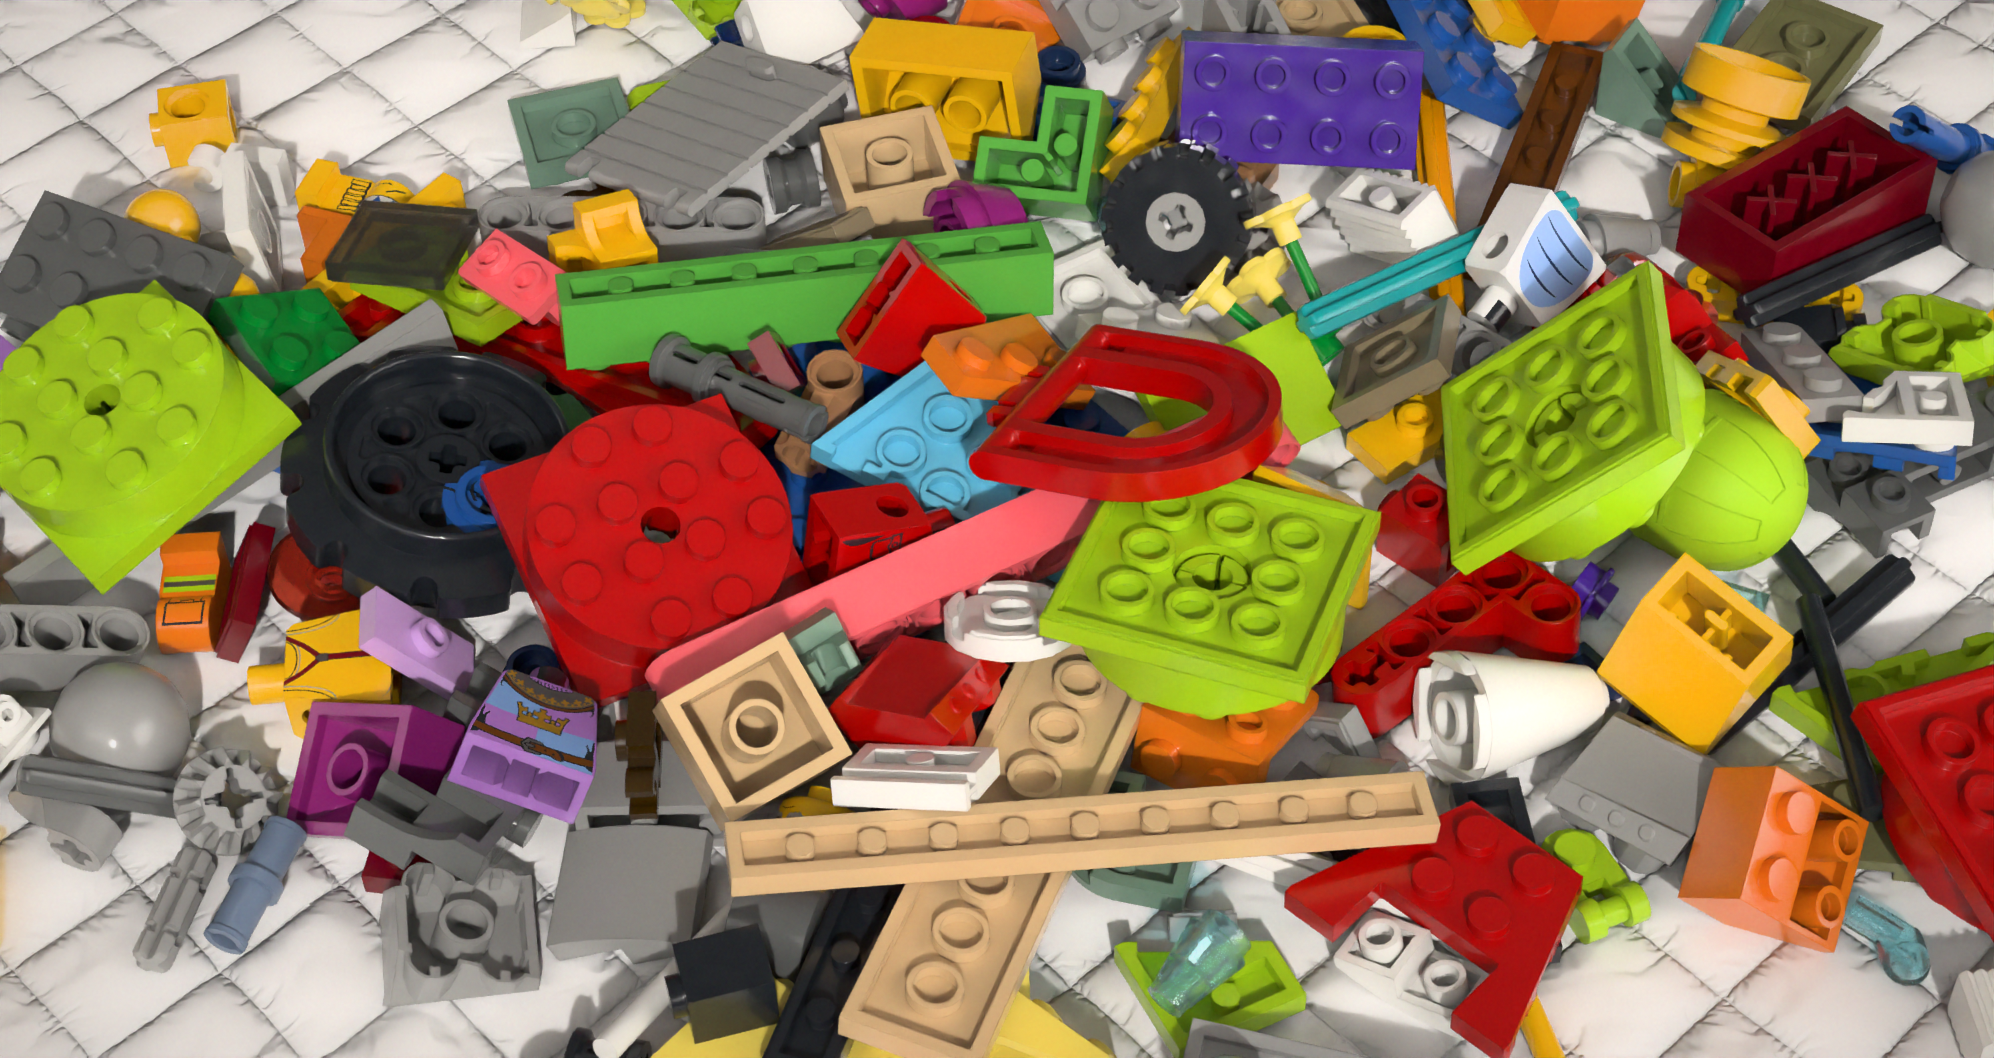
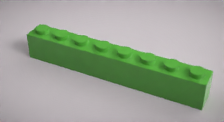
[555,221,1054,371]

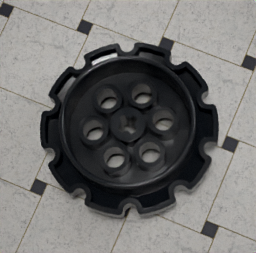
[280,346,592,619]

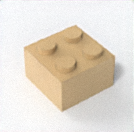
[819,105,961,239]
[652,632,853,831]

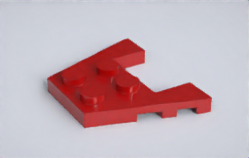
[1284,800,1583,1058]

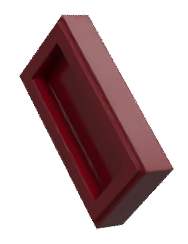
[214,522,276,663]

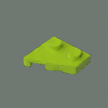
[1114,941,1306,1058]

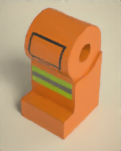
[155,531,232,655]

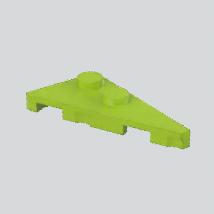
[1768,632,1994,774]

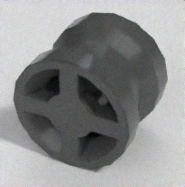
[763,149,821,215]

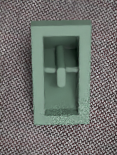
[1595,17,1697,139]

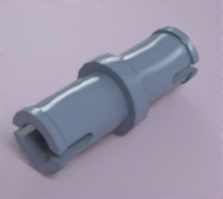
[203,816,307,955]

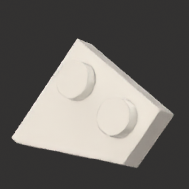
[1841,371,1974,452]

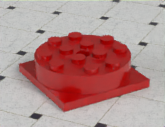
[480,393,813,709]
[1850,664,1994,942]

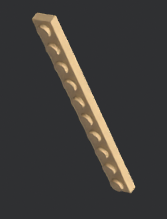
[724,771,1441,897]

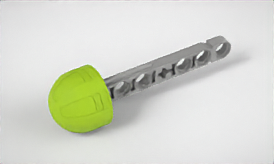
[1362,293,1809,571]

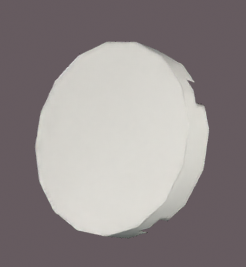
[944,580,1071,662]

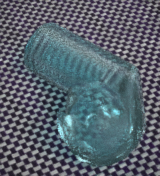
[1842,895,1931,986]

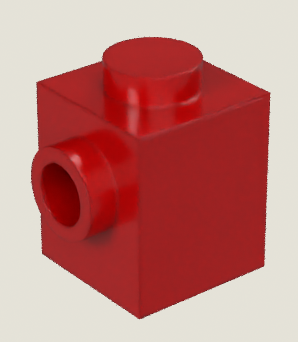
[1376,473,1458,588]

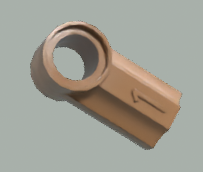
[774,349,865,479]

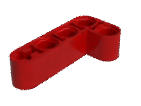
[1331,551,1581,739]

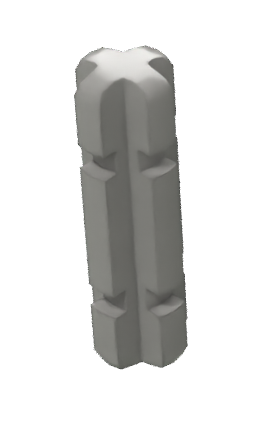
[132,846,216,974]

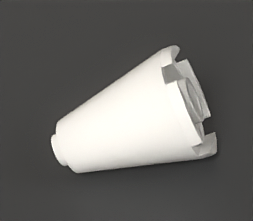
[1413,650,1610,785]

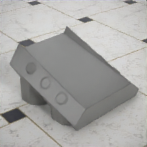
[1545,711,1728,874]
[379,862,541,1007]

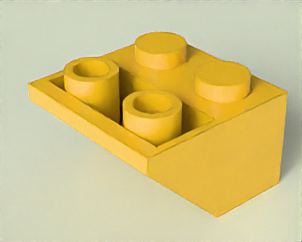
[1597,552,1794,755]

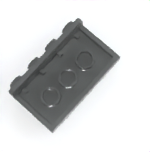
[0,190,245,342]

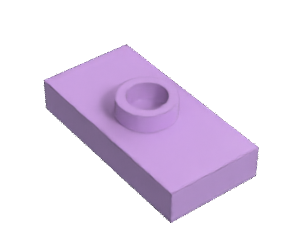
[359,586,474,701]

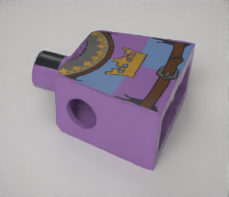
[447,666,597,824]

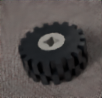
[1101,139,1256,296]

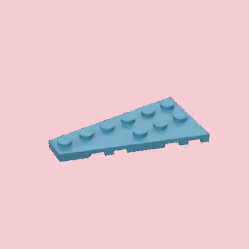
[810,361,1065,583]

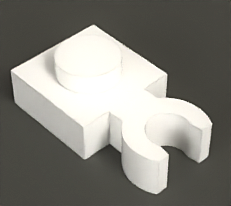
[187,142,296,207]

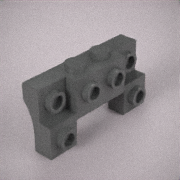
[1805,386,1994,559]
[343,662,603,886]

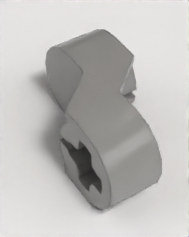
[8,784,123,872]

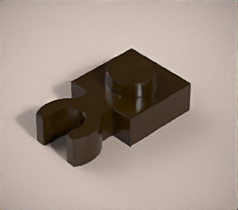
[615,691,663,820]

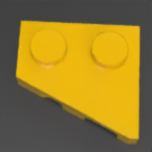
[1695,350,1821,459]

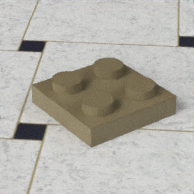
[1331,294,1461,429]

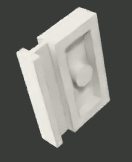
[830,743,1000,812]

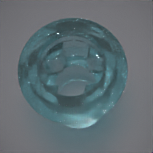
[1148,909,1251,1018]

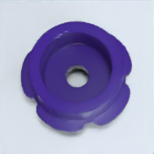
[1572,561,1620,621]

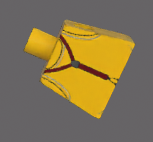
[247,609,402,739]

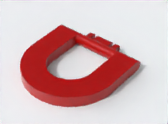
[969,324,1284,502]

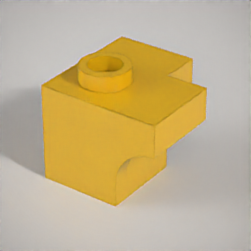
[547,189,659,273]

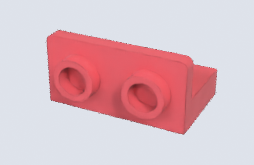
[458,228,567,326]

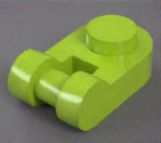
[1540,828,1651,945]

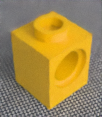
[149,79,238,168]

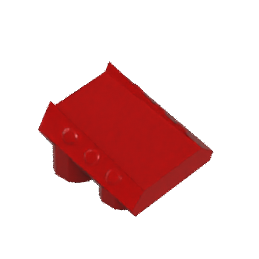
[828,635,1009,749]

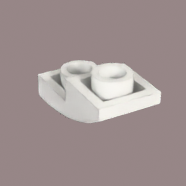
[1333,908,1489,1041]

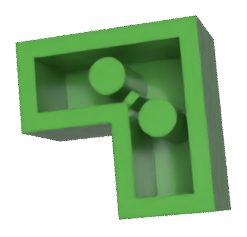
[973,85,1114,222]

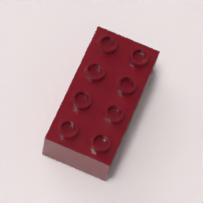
[1675,106,1938,294]

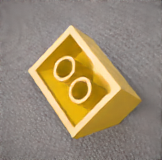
[849,17,1042,162]

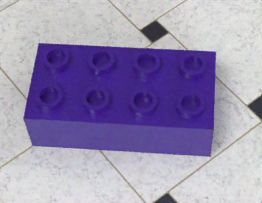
[1175,30,1424,170]

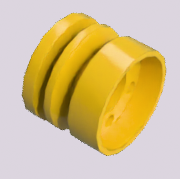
[1661,42,1811,170]

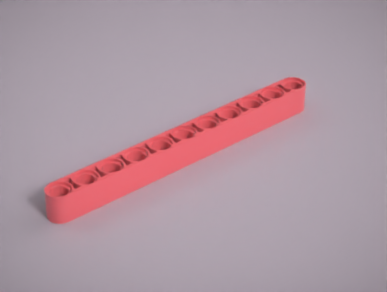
[645,415,1300,701]

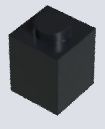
[664,923,780,1044]

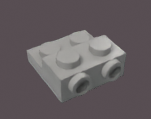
[1038,0,1180,65]

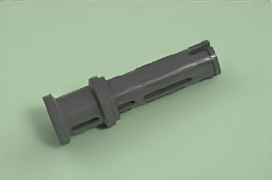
[649,334,829,444]

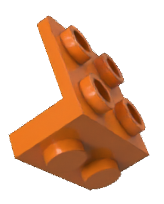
[1130,689,1319,789]

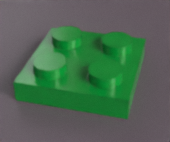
[208,288,361,397]

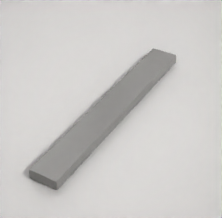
[2,299,458,605]

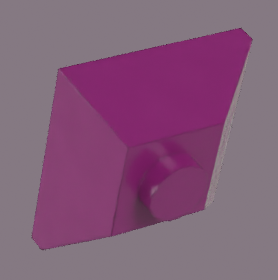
[286,702,465,840]

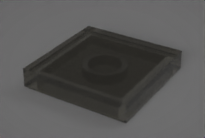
[325,200,479,291]

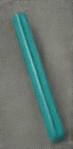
[1296,190,1580,340]

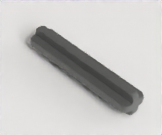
[16,754,222,819]

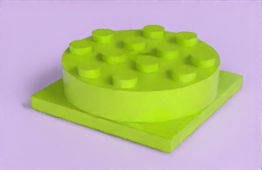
[1441,260,1706,576]
[0,280,302,595]
[1039,478,1381,720]

